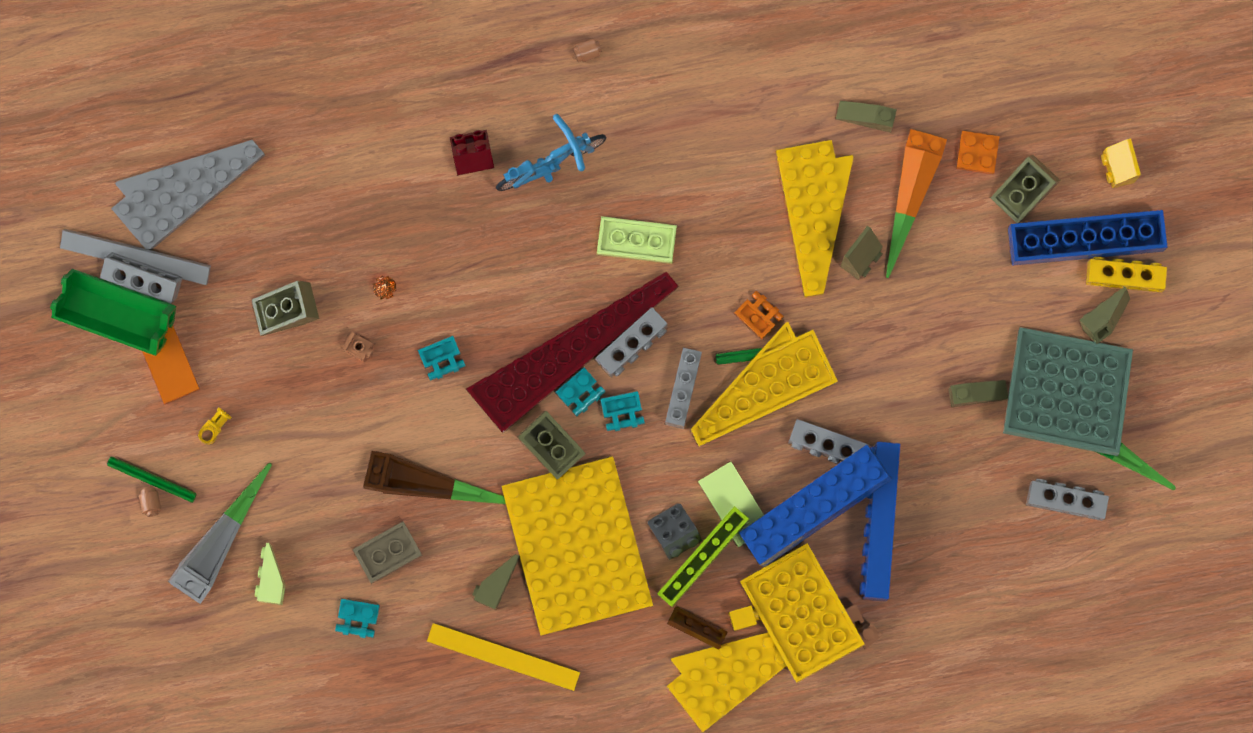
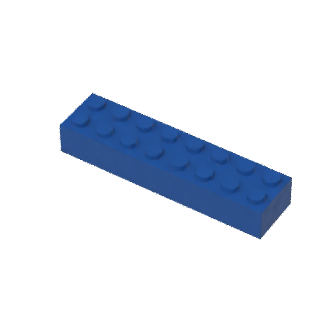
[1008,210,1168,266]
[859,442,900,602]
[739,445,892,567]

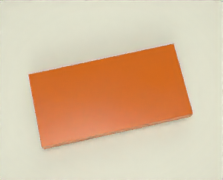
[142,325,200,405]

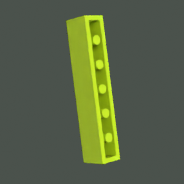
[657,506,750,607]

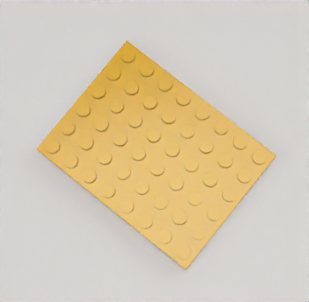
[501,457,653,636]

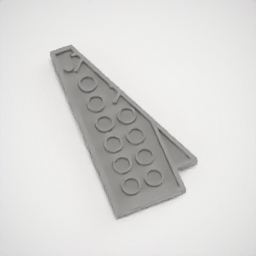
[111,140,265,250]

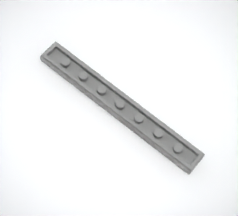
[60,229,211,285]

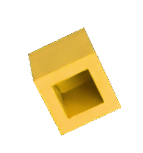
[729,605,759,632]

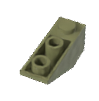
[1080,287,1130,344]

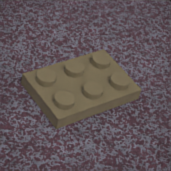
[352,521,423,584]

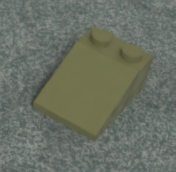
[991,155,1061,223]
[840,226,883,280]
[252,281,319,336]
[517,411,586,480]

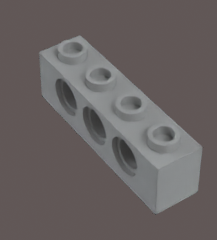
[100,252,182,304]
[595,307,668,377]
[665,348,702,429]
[788,419,870,464]
[1026,479,1109,521]

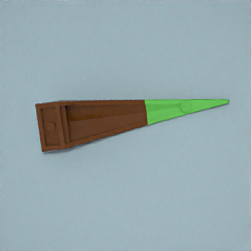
[363,451,506,504]

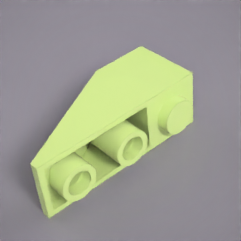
[255,543,285,605]

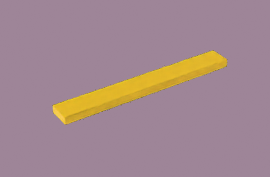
[427,623,580,691]

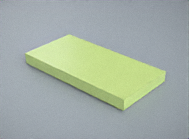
[597,216,677,264]
[698,462,764,548]

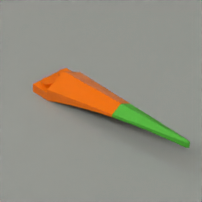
[886,129,947,278]

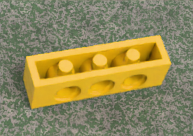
[1086,257,1167,293]

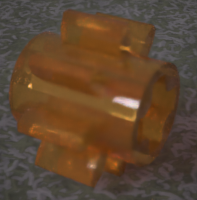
[373,276,396,300]

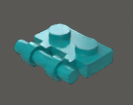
[418,336,466,381]
[555,367,606,417]
[600,391,645,432]
[335,599,380,639]

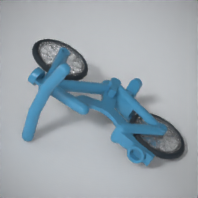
[496,114,607,191]

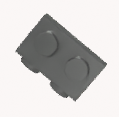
[648,504,702,560]

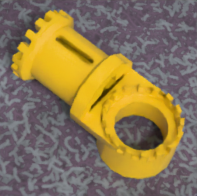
[198,407,232,445]

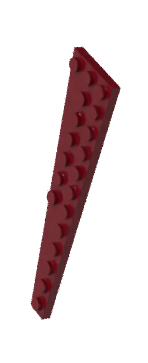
[466,272,679,433]

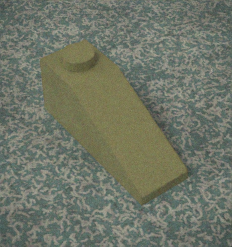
[836,101,897,133]
[948,380,1008,408]
[472,554,520,610]

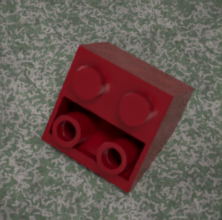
[450,130,494,176]

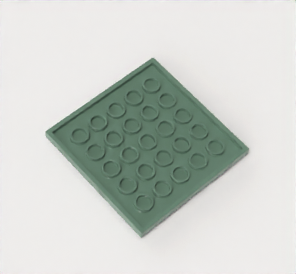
[1003,327,1133,456]

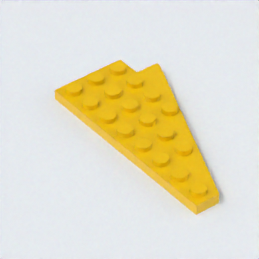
[776,140,853,298]
[690,322,838,447]
[667,632,787,732]

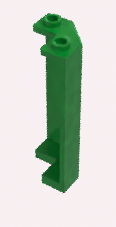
[50,269,177,356]

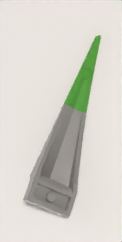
[168,463,272,604]

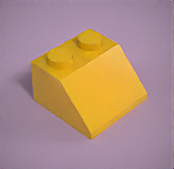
[1101,139,1141,188]

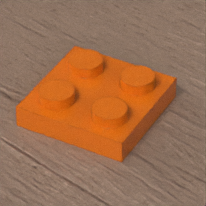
[956,131,1000,175]

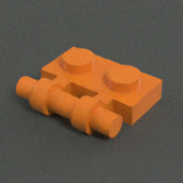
[734,290,784,340]

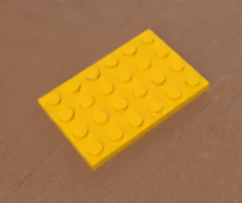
[740,543,865,683]

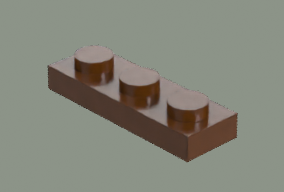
[667,606,728,650]

